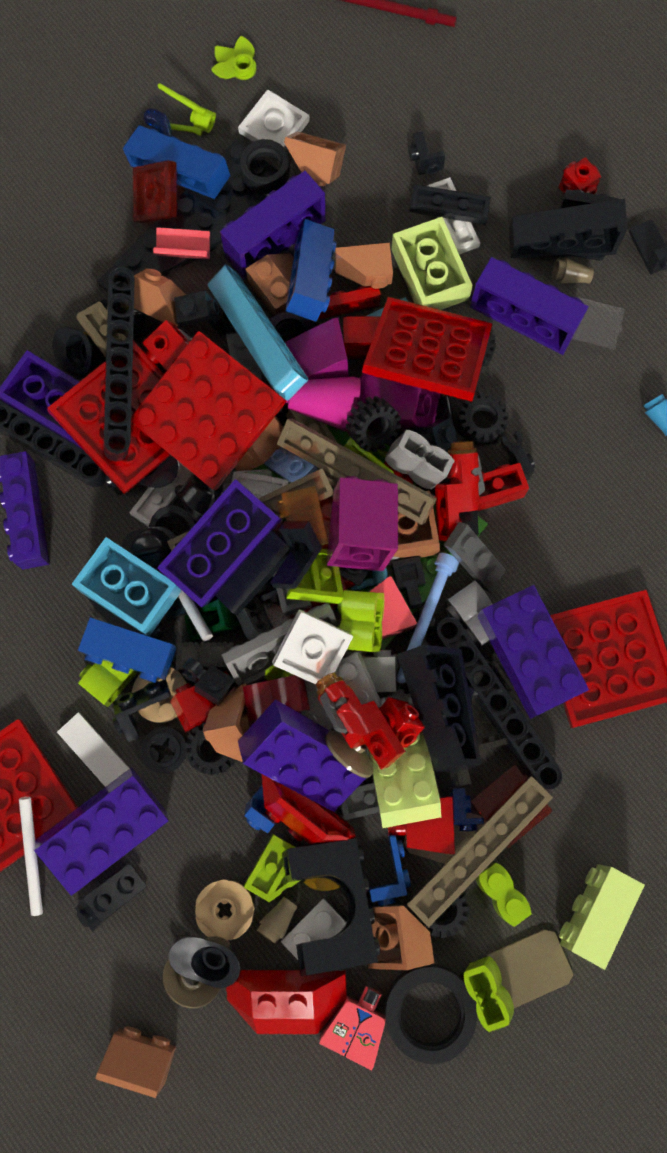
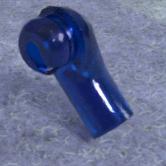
[144,108,173,137]

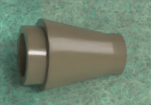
[552,257,594,284]
[257,897,297,945]

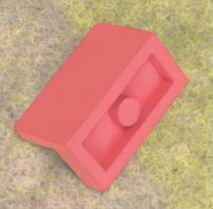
[153,228,211,259]

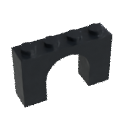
[282,838,380,976]

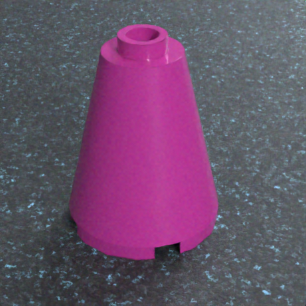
[286,376,361,432]

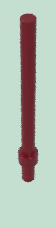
[340,0,457,28]

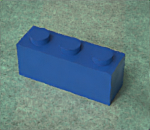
[78,618,177,683]

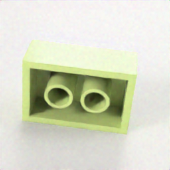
[391,217,473,310]
[368,731,441,828]
[559,864,645,970]

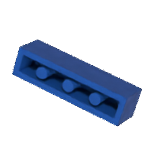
[122,125,231,199]
[286,219,337,321]

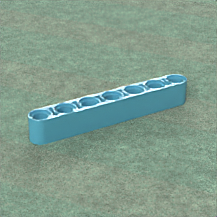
[207,264,308,401]

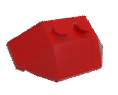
[262,774,356,845]
[226,970,347,1034]

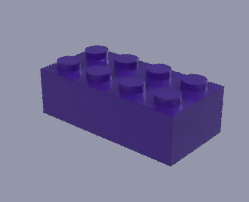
[220,171,326,280]
[470,257,589,355]
[0,350,81,448]
[157,479,282,607]
[477,585,589,719]
[238,699,366,812]
[34,767,169,896]

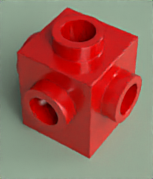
[559,157,601,194]
[379,697,425,748]

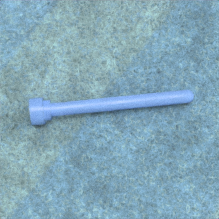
[397,553,459,684]

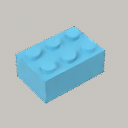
[72,537,181,637]

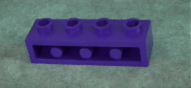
[0,451,50,570]

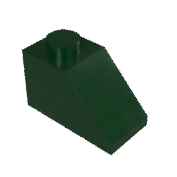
[184,599,242,643]

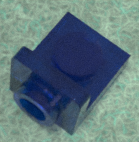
[450,788,484,831]

